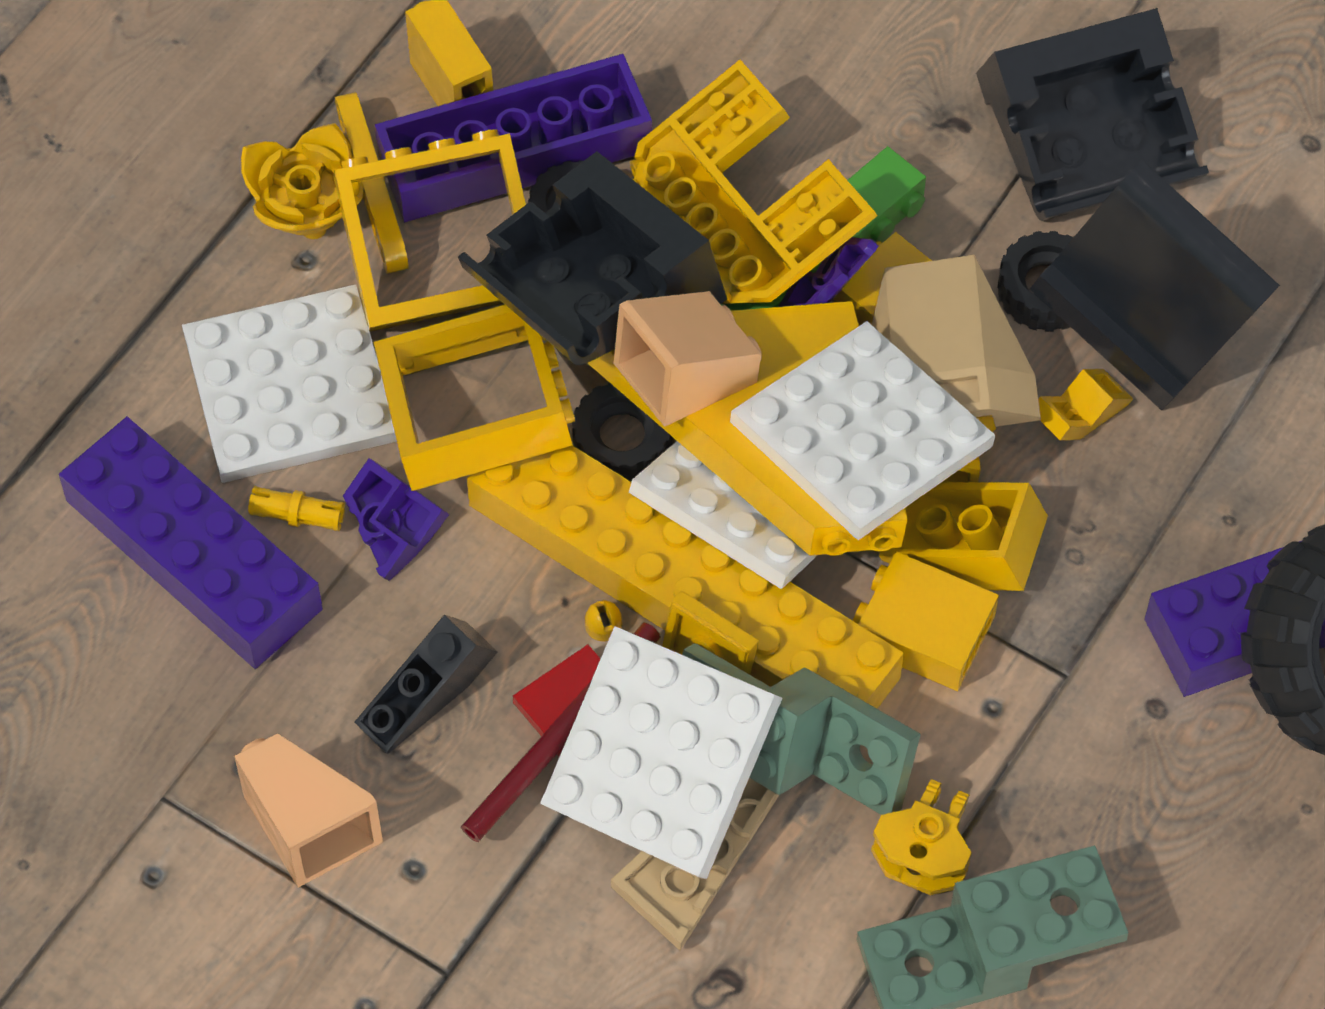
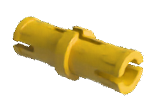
[248,486,345,531]

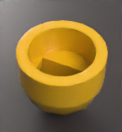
[585,600,622,642]

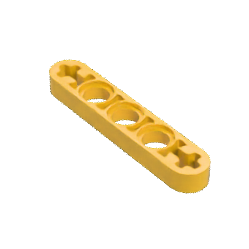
[335,92,409,274]

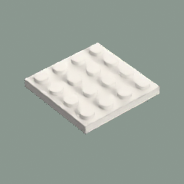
[182,284,397,483]
[730,321,995,540]
[629,441,817,589]
[540,626,782,879]

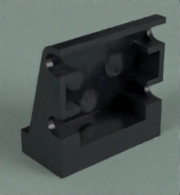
[976,8,1209,221]
[458,151,727,365]
[1030,160,1280,410]

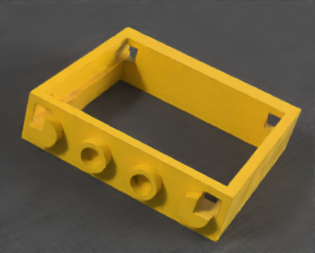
[334,129,526,332]
[374,305,575,491]

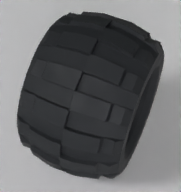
[1241,524,1325,755]

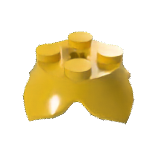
[241,123,363,239]

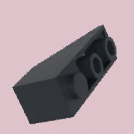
[354,615,498,754]

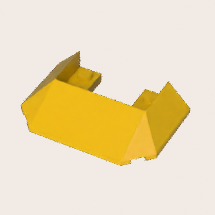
[633,59,878,304]

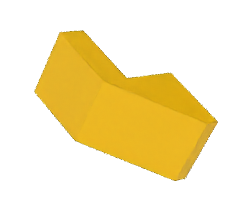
[1038,369,1133,441]

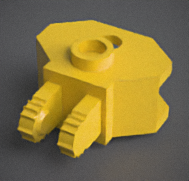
[871,779,971,895]

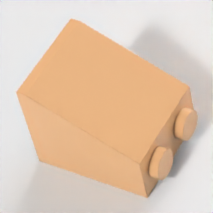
[614,291,762,427]
[234,733,383,888]

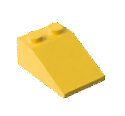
[879,482,1048,591]

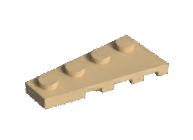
[611,778,779,951]

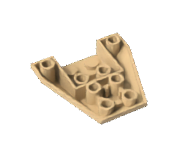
[872,255,1041,427]

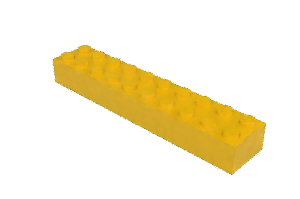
[467,445,904,708]

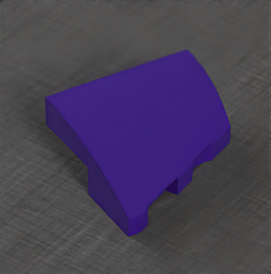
[779,237,879,307]
[343,458,449,581]

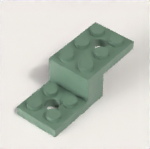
[682,643,921,815]
[857,845,1129,1009]

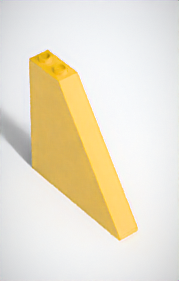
[588,301,908,556]

